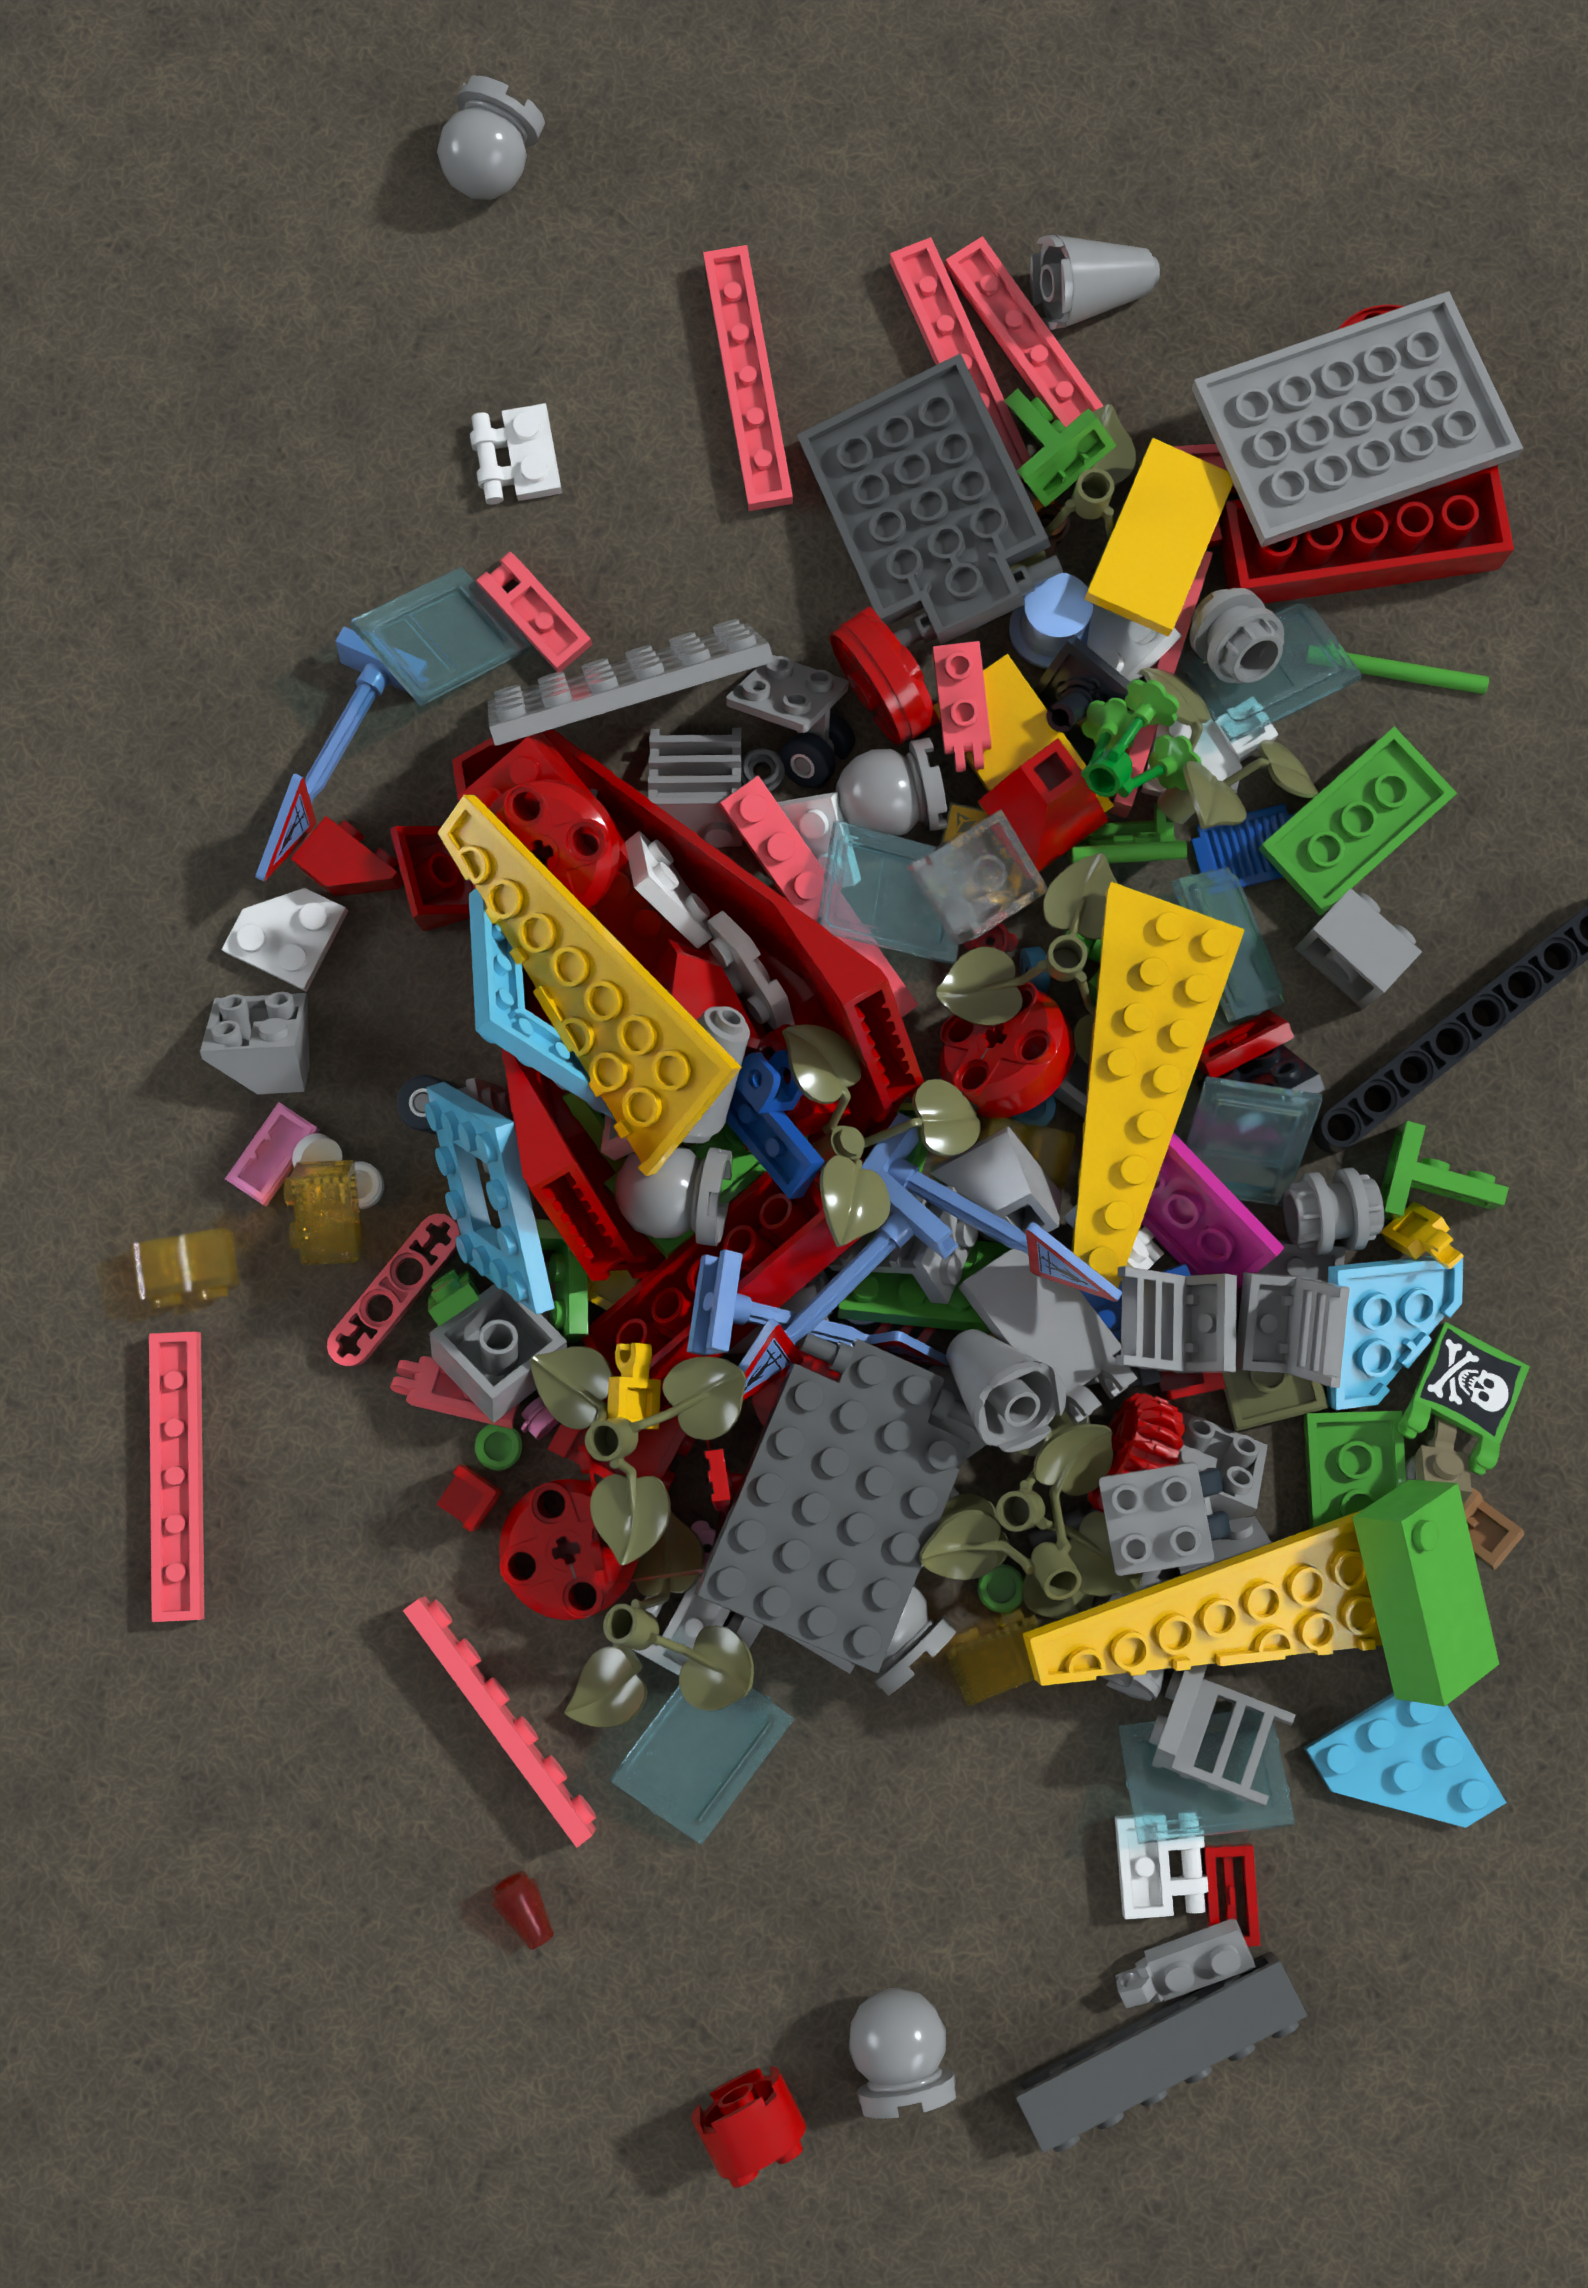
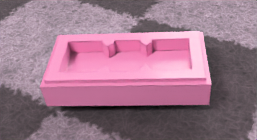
[225,1102,320,1207]

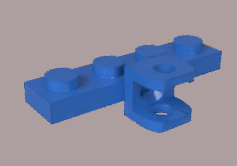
[726,1050,825,1199]

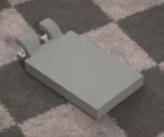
[958,1248,1138,1425]

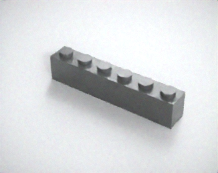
[1012,1952,1308,2153]

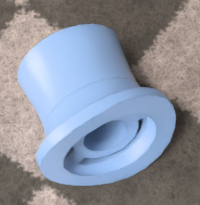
[1009,573,1093,669]

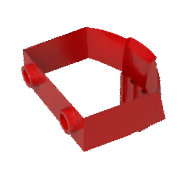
[578,1411,744,1584]

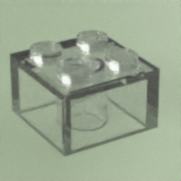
[907,809,1048,946]

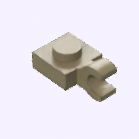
[1415,1416,1472,1503]

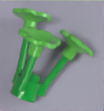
[1081,679,1201,798]

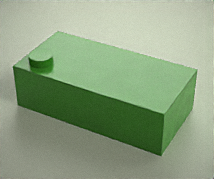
[1352,1479,1499,1707]

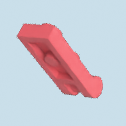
[475,551,593,672]

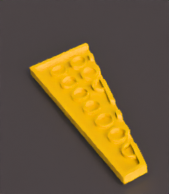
[437,795,742,1176]
[1071,882,1245,1288]
[1023,1510,1382,1686]

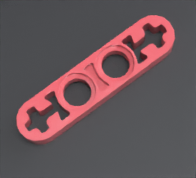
[327,1213,460,1367]

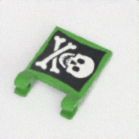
[1397,1322,1530,1476]

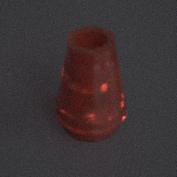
[491,1871,554,1950]

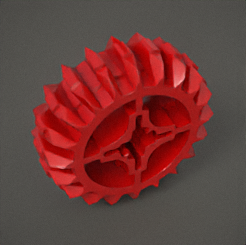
[1088,1393,1185,1513]

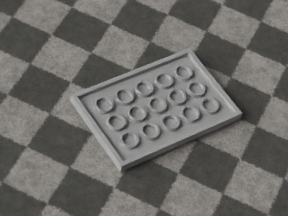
[1192,291,1523,547]
[487,619,774,746]

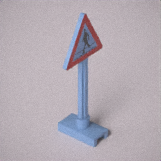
[255,627,430,882]
[862,1112,1122,1302]
[738,1168,958,1401]
[687,1249,948,1366]

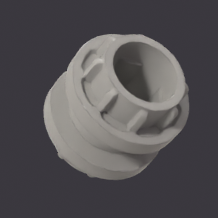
[1189,588,1284,684]
[1283,1168,1384,1255]

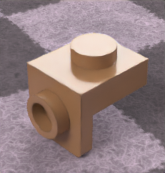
[1463,1488,1525,1571]

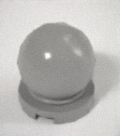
[437,75,545,200]
[836,737,948,840]
[615,1145,732,1246]
[873,1583,956,1696]
[849,1987,956,2119]

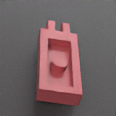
[932,641,991,772]
[390,1356,520,1429]

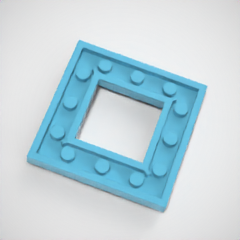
[469,889,616,1121]
[425,1082,555,1315]

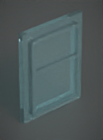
[349,567,531,706]
[1178,598,1362,743]
[817,821,971,964]
[1171,867,1285,1023]
[1186,1076,1322,1206]
[610,1685,794,1845]
[1118,1710,1295,1844]

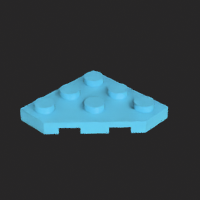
[1326,1256,1463,1410]
[1303,1692,1507,1828]

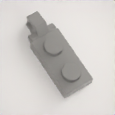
[1115,1918,1256,2008]

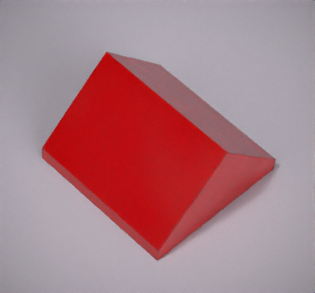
[390,826,474,931]

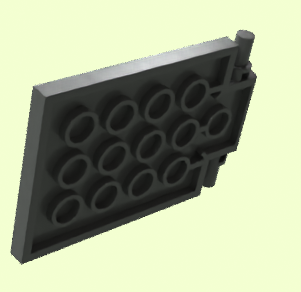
[797,353,1063,648]
[694,1333,975,1673]

